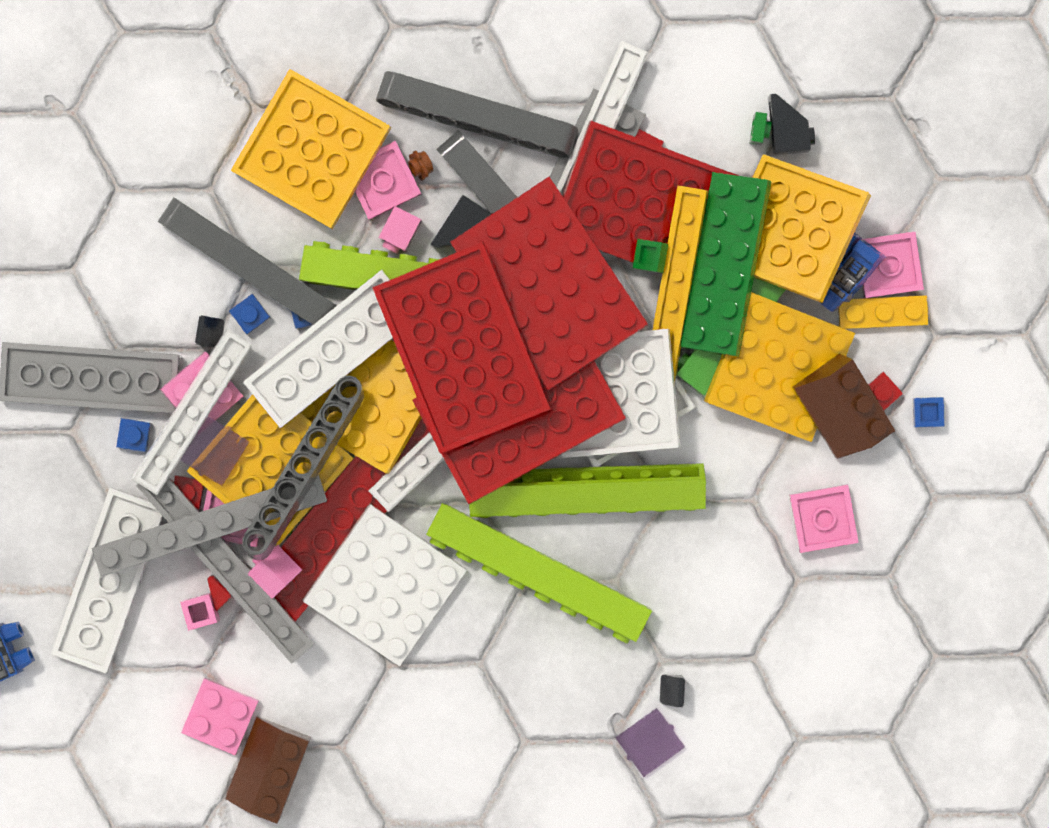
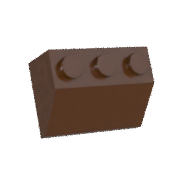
[792,353,895,459]
[225,716,311,824]

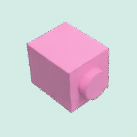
[379,206,422,254]
[247,545,302,599]
[180,592,220,631]

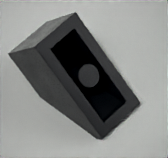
[768,94,815,155]
[431,195,492,249]

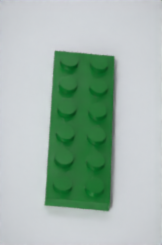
[680,172,772,357]

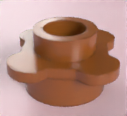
[408,150,433,181]

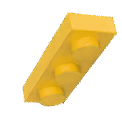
[838,295,928,329]

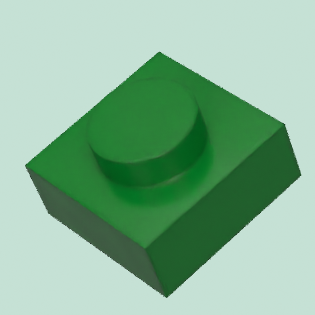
[749,112,771,145]
[633,239,668,273]

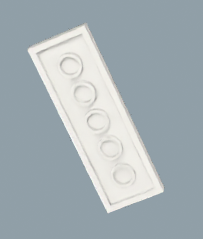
[243,270,393,428]
[51,487,163,674]

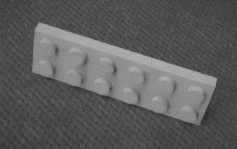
[0,342,180,413]

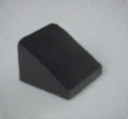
[195,315,224,348]
[660,674,685,707]

